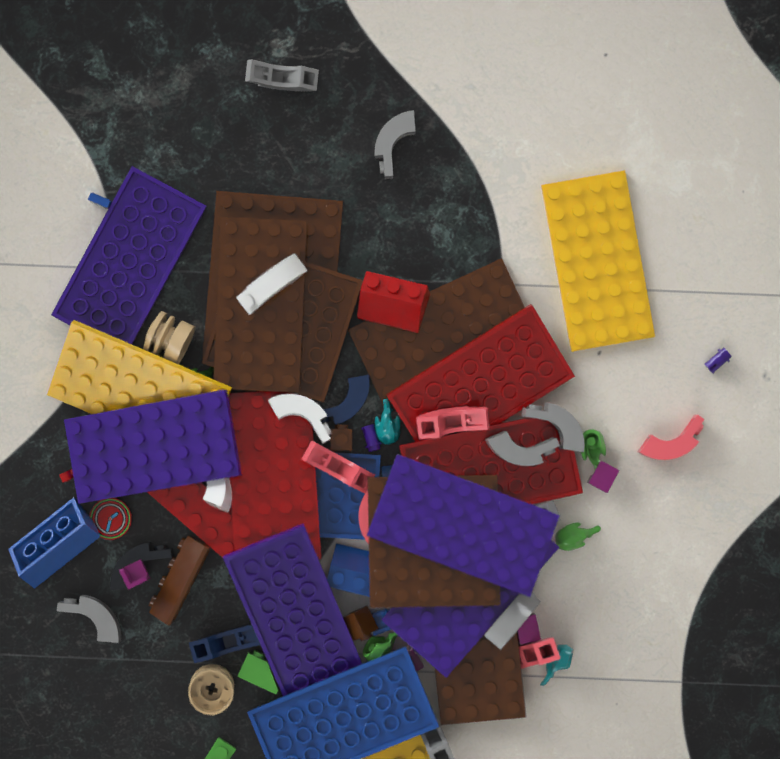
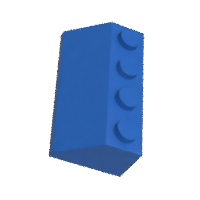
[8,497,101,589]
[327,543,370,597]

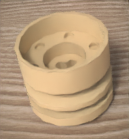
[143,311,195,365]
[188,664,235,715]

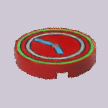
[90,498,132,540]

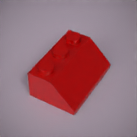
[357,271,430,333]

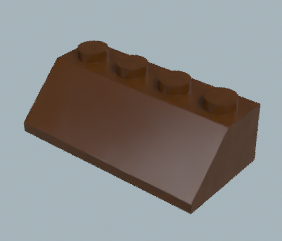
[148,535,211,626]

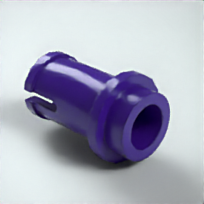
[704,347,732,374]
[362,424,382,452]

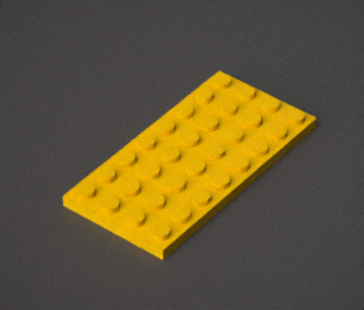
[541,170,655,352]
[47,320,232,414]

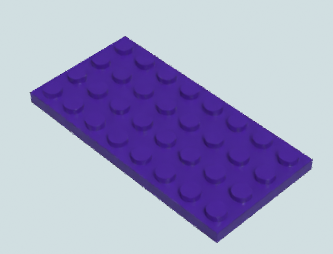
[51,166,207,345]
[64,390,242,504]
[367,454,560,597]
[223,523,363,696]
[381,540,560,677]

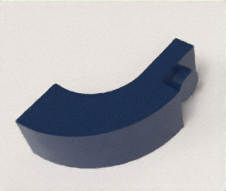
[321,375,370,425]
[189,624,261,664]

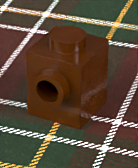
[331,425,353,450]
[343,606,379,642]

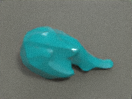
[375,399,401,445]
[540,644,573,686]

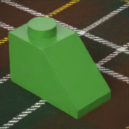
[237,650,279,694]

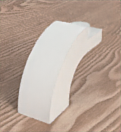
[236,253,308,315]
[268,394,332,444]
[203,477,232,513]

